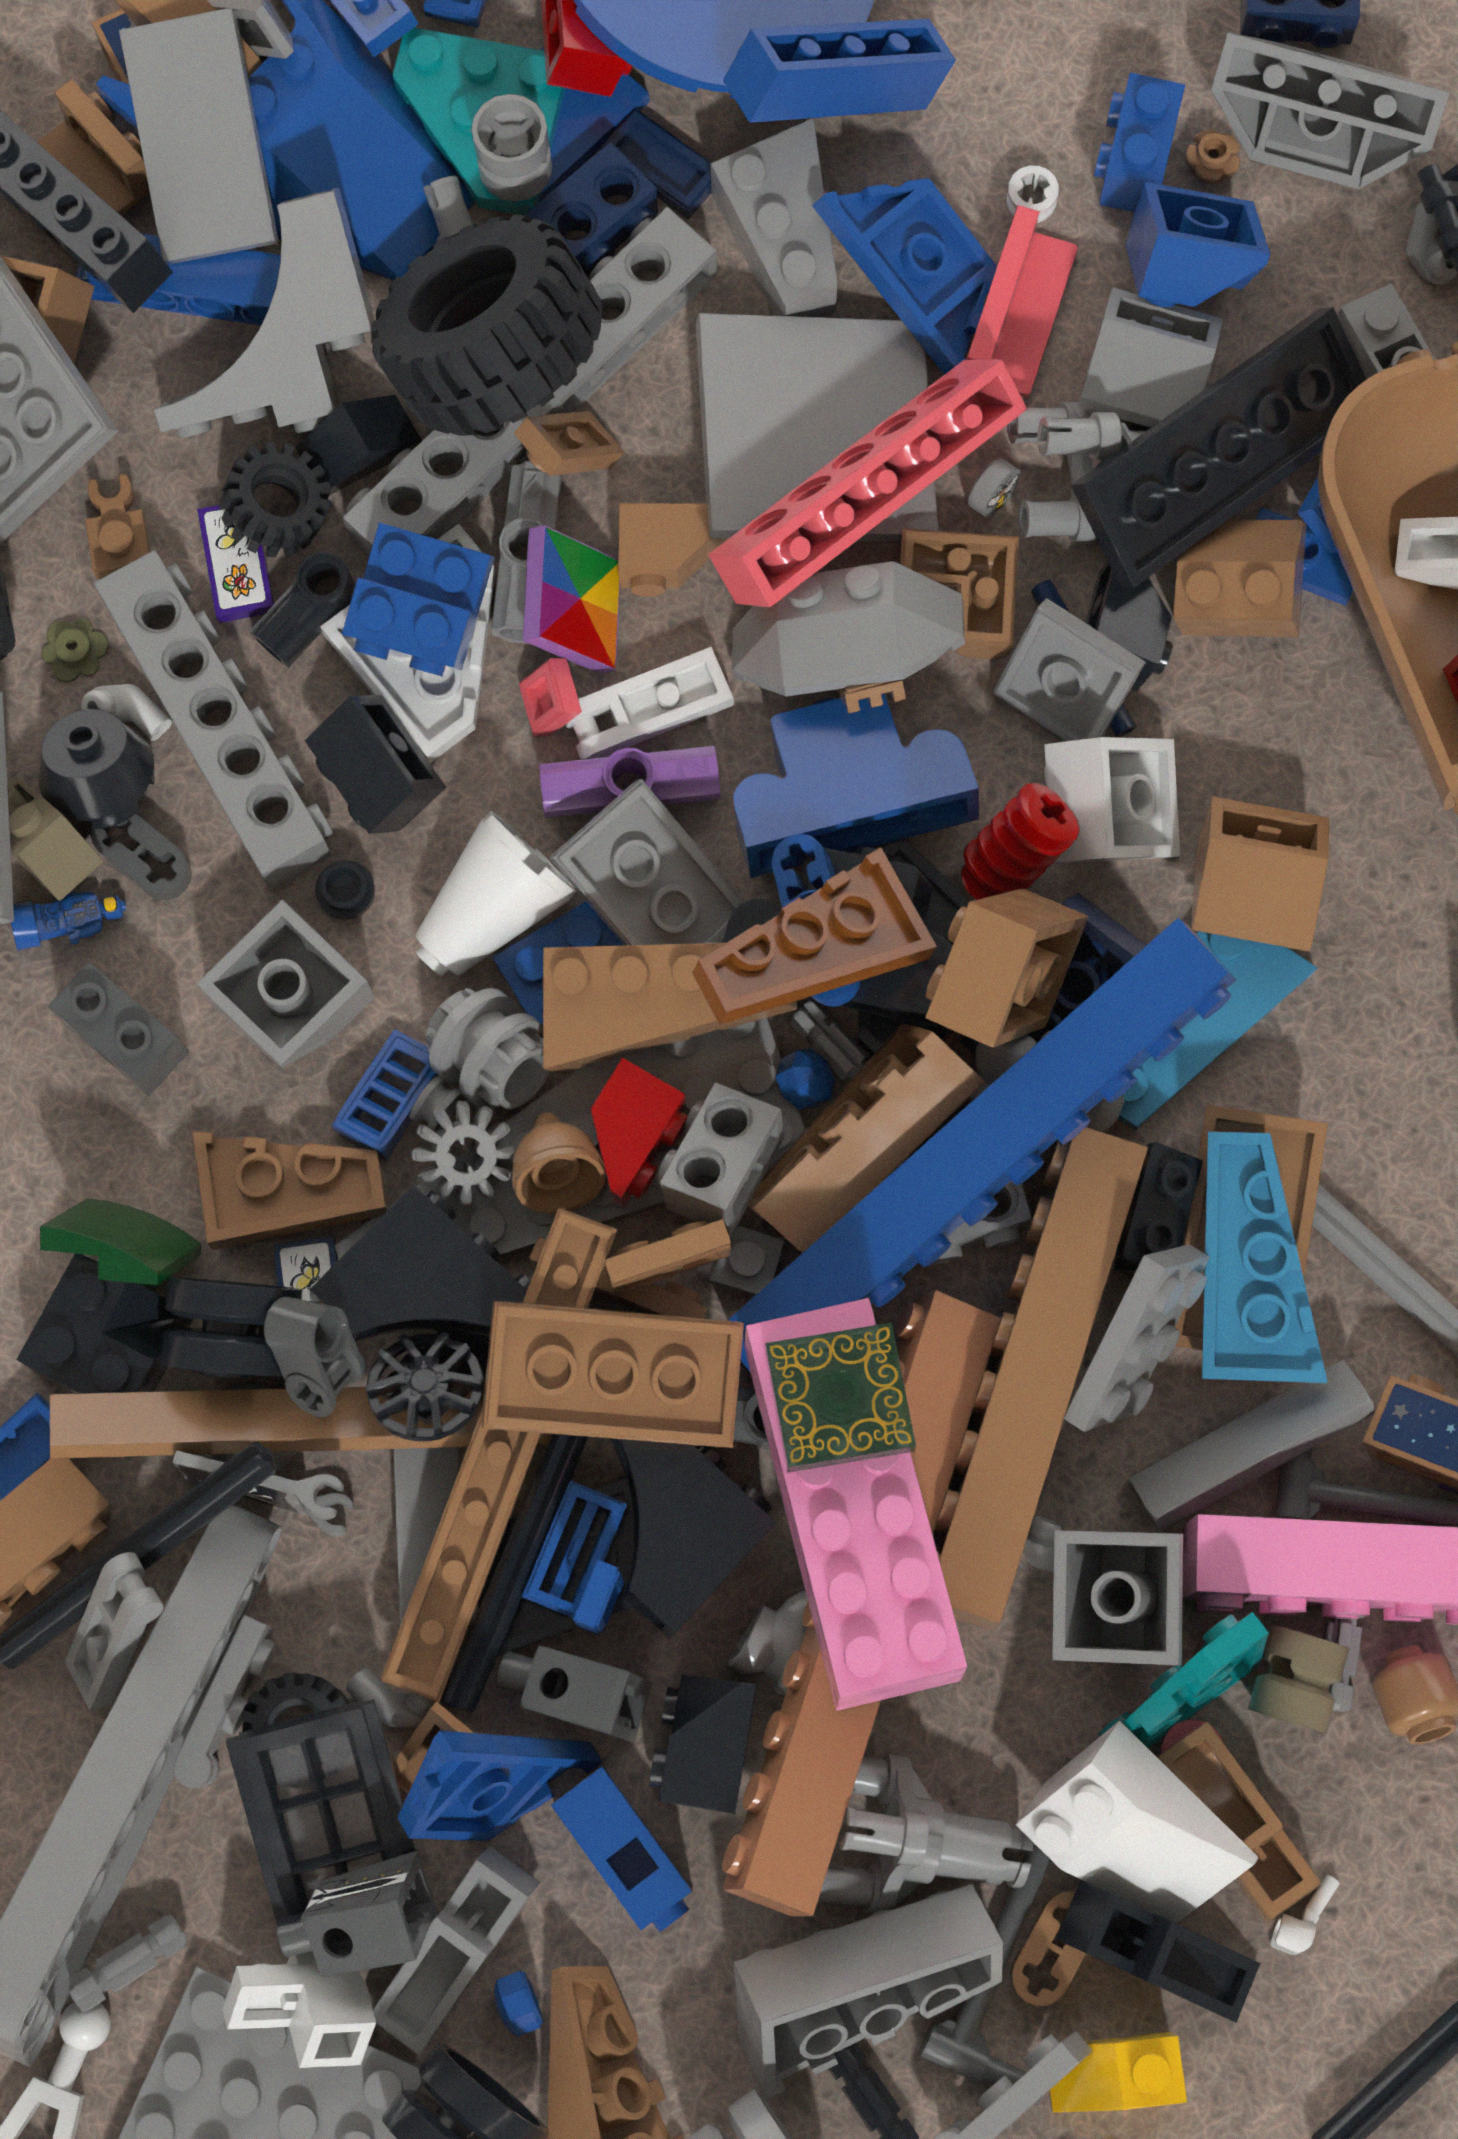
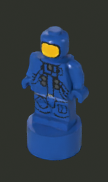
[11,891,126,951]

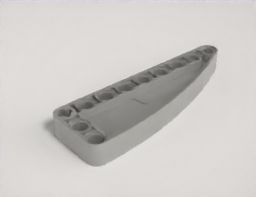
[0,1505,282,2066]

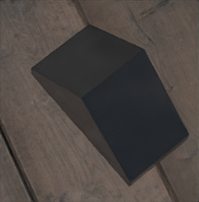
[295,394,422,496]

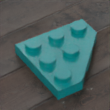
[393,28,566,216]
[1098,1612,1269,1749]

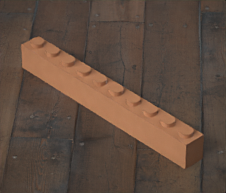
[722,1290,1001,1917]

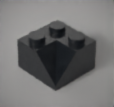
[16,1253,193,1394]
[649,1675,756,1815]

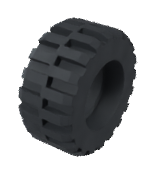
[371,215,602,436]

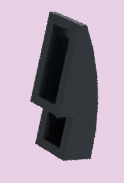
[1056,1880,1261,2023]

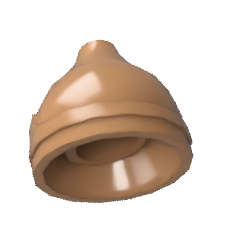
[512,1112,605,1214]

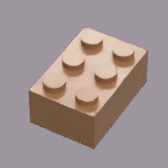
[926,888,1089,1048]

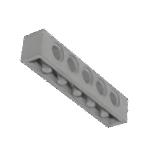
[94,550,333,890]

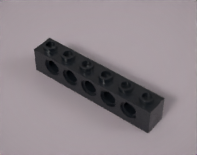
[0,111,173,314]

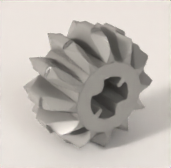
[411,1101,516,1206]

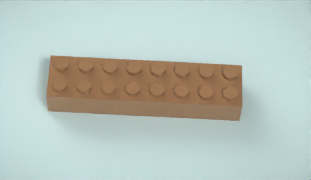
[934,1127,1148,1631]

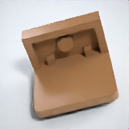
[37,79,150,254]

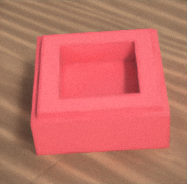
[519,658,582,736]

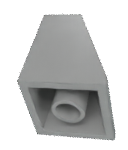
[1052,1530,1183,1665]

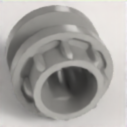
[426,988,550,1109]

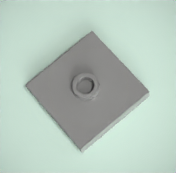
[992,598,1146,741]

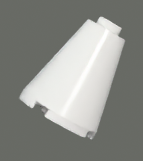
[415,811,577,976]

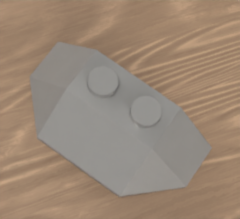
[1211,32,1450,189]
[732,561,965,697]

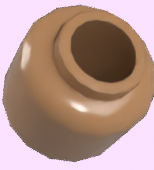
[1372,1645,1458,1745]

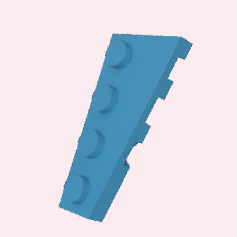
[1118,931,1318,1131]
[1202,1132,1328,1383]

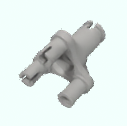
[1007,402,1147,541]
[818,1754,1033,1915]

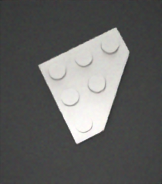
[320,523,496,763]

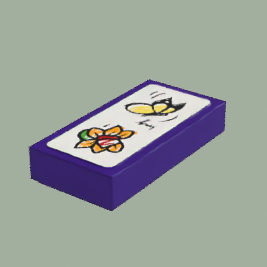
[197,505,274,623]

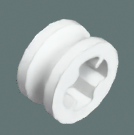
[1007,165,1059,223]

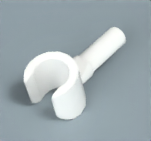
[1270,1875,1340,1955]

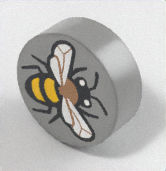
[968,458,1021,518]

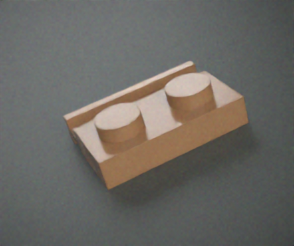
[604,1219,731,1296]

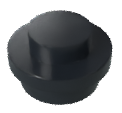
[315,860,375,920]

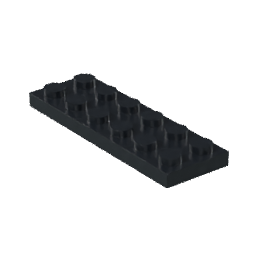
[1070,307,1366,588]

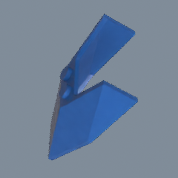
[96,0,475,280]

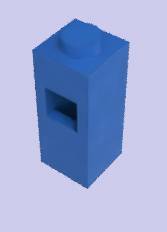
[551,1767,693,1933]

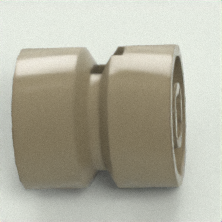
[1248,1624,1350,1733]

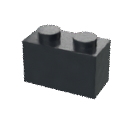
[305,695,447,834]

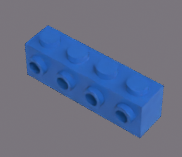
[723,19,956,123]

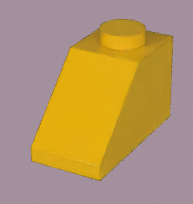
[1049,2031,1187,2112]

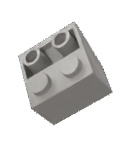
[1078,287,1223,428]

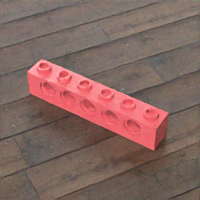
[708,359,1027,607]

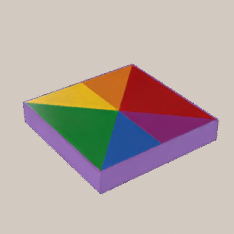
[523,525,620,673]

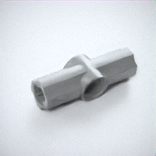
[491,461,562,644]

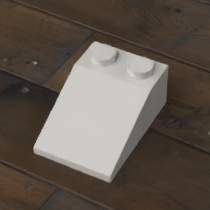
[1016,1721,1258,1923]

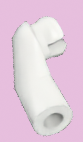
[81,684,172,741]

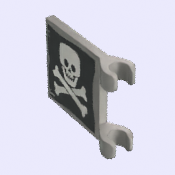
[172,1450,354,1537]

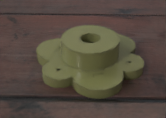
[41,619,109,682]

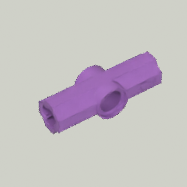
[539,746,721,818]

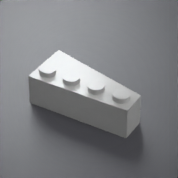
[734,1884,1003,2100]

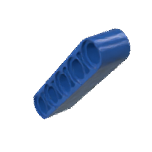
[75,233,281,326]

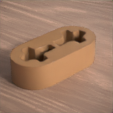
[1010,1891,1086,2006]

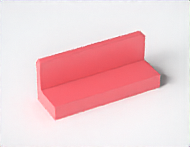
[967,205,1078,398]

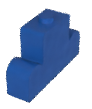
[733,694,979,878]

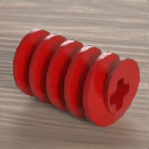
[961,783,1080,900]

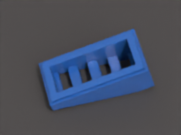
[331,1029,438,1162]

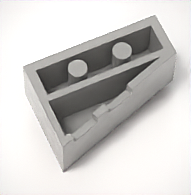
[711,118,837,318]

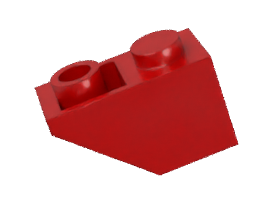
[591,1057,688,1208]

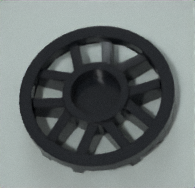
[366,1331,484,1442]

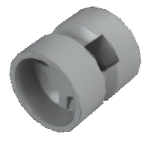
[471,94,553,202]

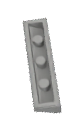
[1129,1360,1375,1533]
[394,1447,466,1683]

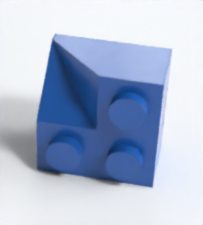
[1125,182,1270,307]

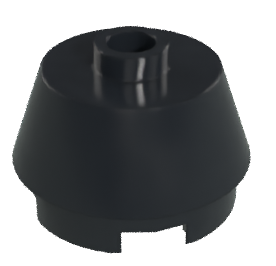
[39,709,155,829]

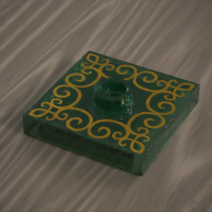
[764,1323,916,1473]

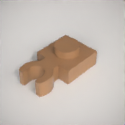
[85,474,151,580]

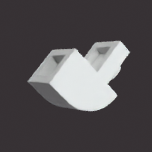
[222,1951,376,2068]

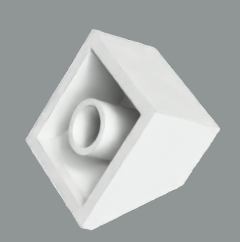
[1044,737,1181,863]

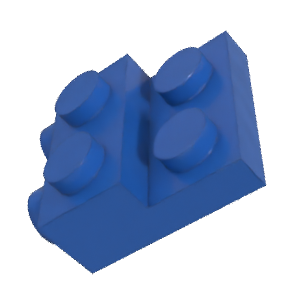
[342,522,495,677]

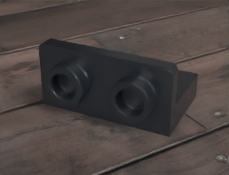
[1114,1142,1203,1277]

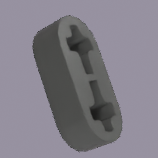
[90,814,192,900]

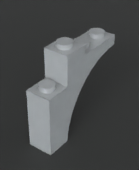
[154,187,375,438]

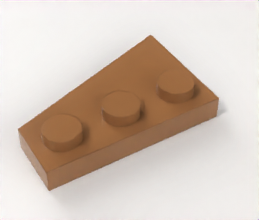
[192,1131,389,1250]

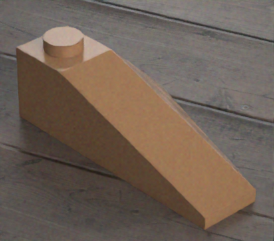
[547,1966,684,2139]

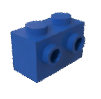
[1094,72,1186,212]

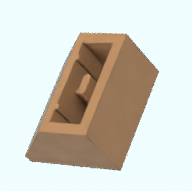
[1191,796,1329,951]

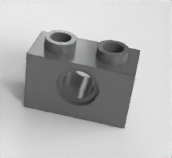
[48,962,189,1097]

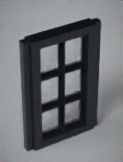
[226,1699,416,1923]

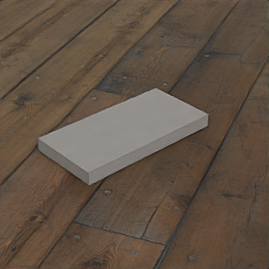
[119,8,279,265]

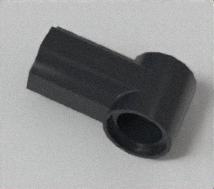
[249,552,356,668]

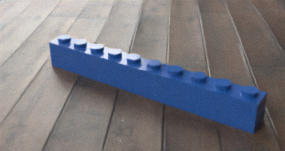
[728,917,1237,1371]

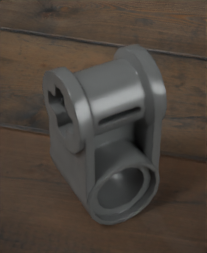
[264,1297,367,1417]

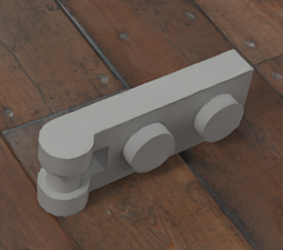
[65,1552,164,1711]
[173,1615,277,1788]
[934,2031,1093,2139]

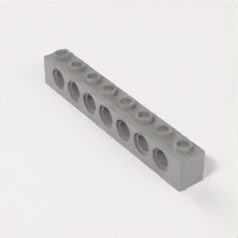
[343,207,717,556]

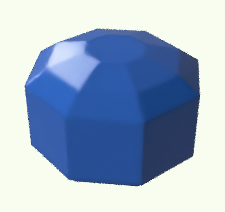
[776,1048,836,1110]
[494,1970,544,2037]

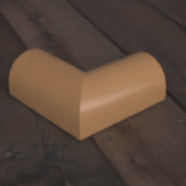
[899,528,1019,659]

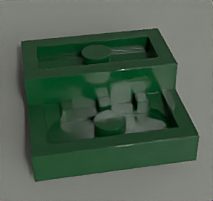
[40,1198,201,1285]

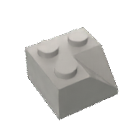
[196,900,375,1068]

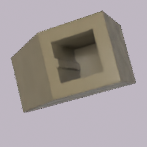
[7,776,103,901]

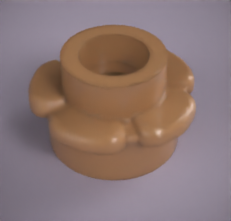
[1185,129,1241,184]

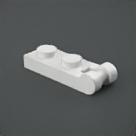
[566,647,734,760]

